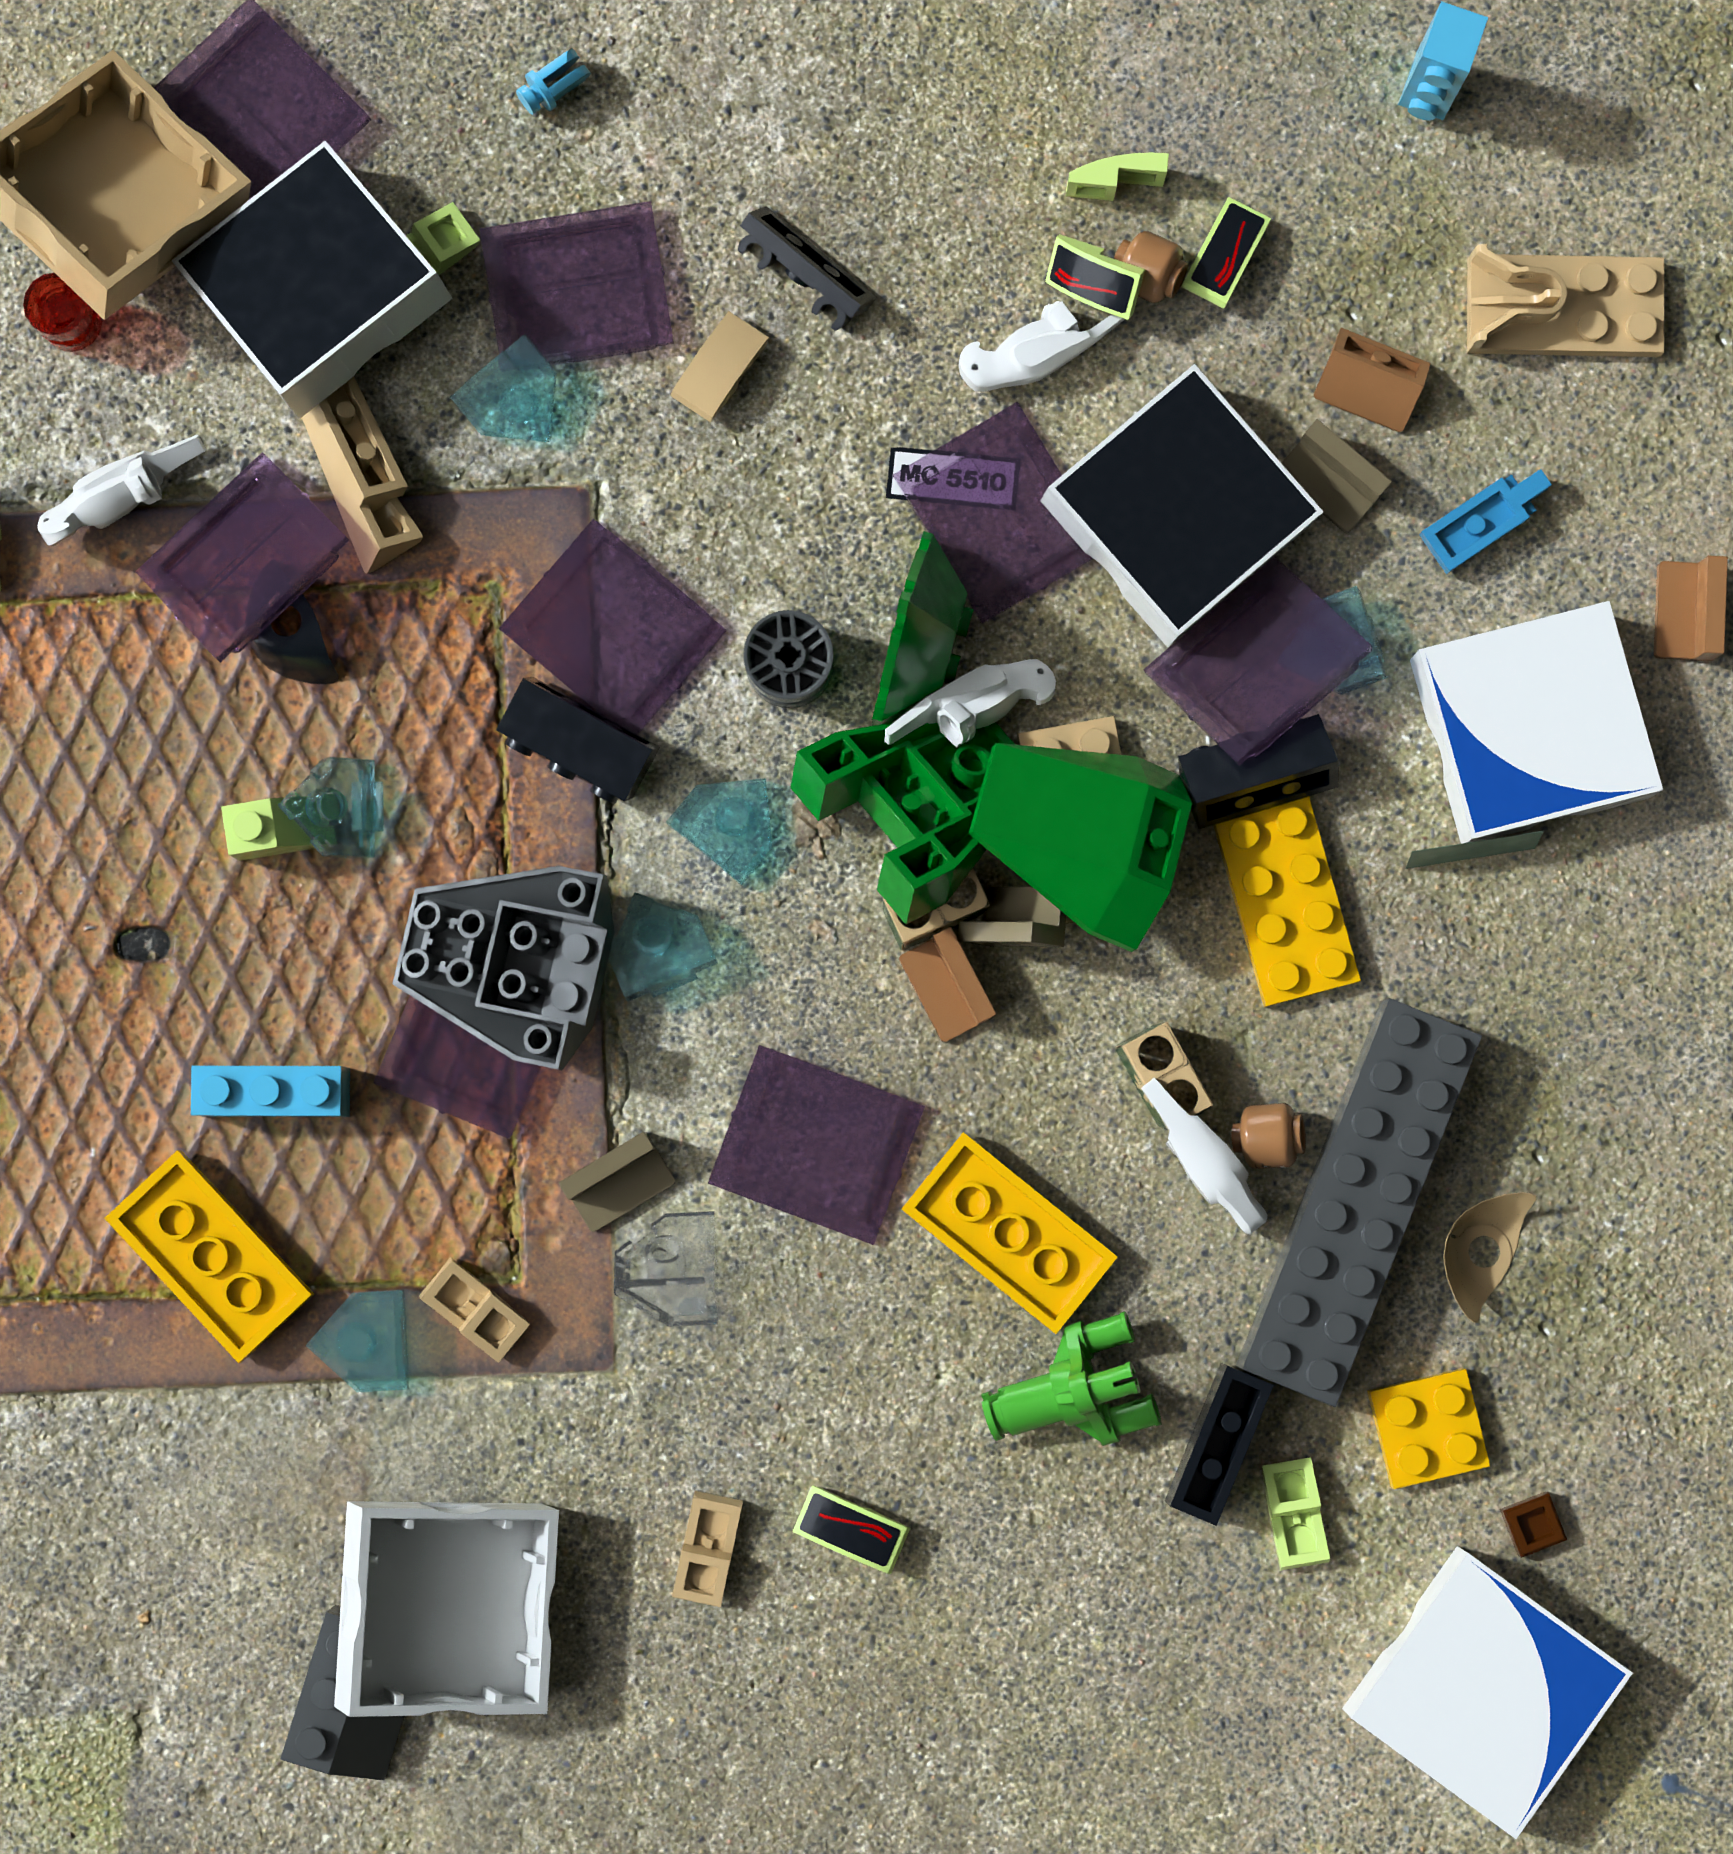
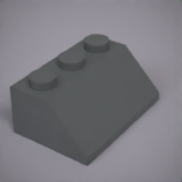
[280,1605,405,1780]

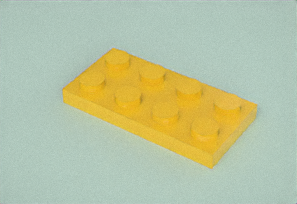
[1213,796,1361,1007]
[901,1132,1118,1334]
[104,1150,314,1363]

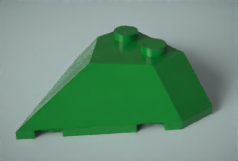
[872,531,974,726]

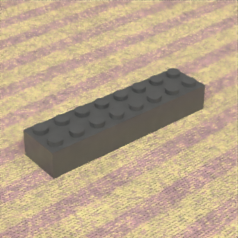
[1236,998,1482,1407]

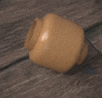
[1114,231,1189,303]
[1231,1103,1306,1169]

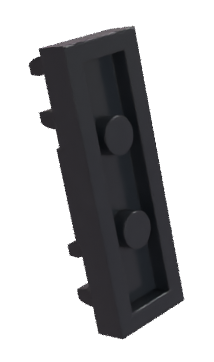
[738,206,877,331]

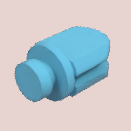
[516,49,591,115]

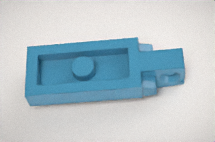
[1419,469,1552,575]

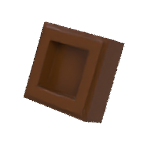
[1500,1491,1567,1558]

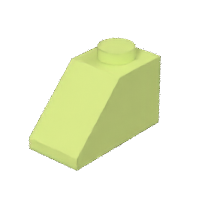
[221,796,336,861]

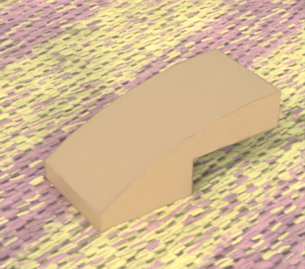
[671,311,769,422]
[419,1257,530,1363]
[672,1491,743,1607]

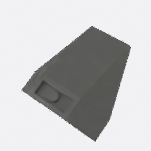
[392,866,615,1071]

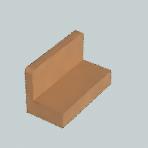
[1314,328,1431,432]
[1654,555,1728,661]
[899,927,997,1042]

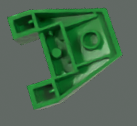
[790,722,1015,924]

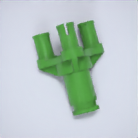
[981,1311,1162,1446]

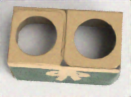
[882,868,990,950]
[1115,1022,1213,1130]

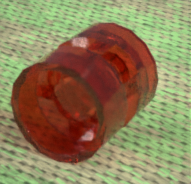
[23,273,103,352]

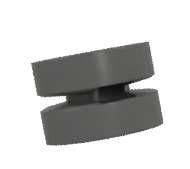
[743,610,834,708]

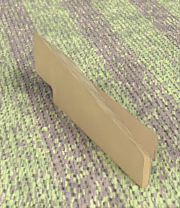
[302,377,423,574]

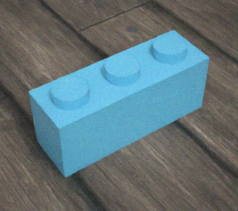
[1398,1,1488,121]
[191,1066,350,1117]

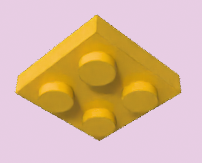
[1367,1368,1490,1489]

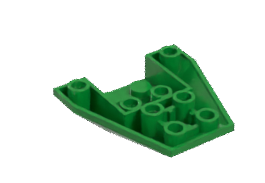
[969,743,1192,952]

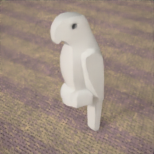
[958,301,1125,392]
[37,435,206,546]
[885,659,1056,747]
[1141,1078,1268,1235]

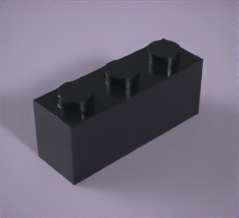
[496,677,660,804]
[1178,714,1339,830]
[1165,1363,1274,1526]

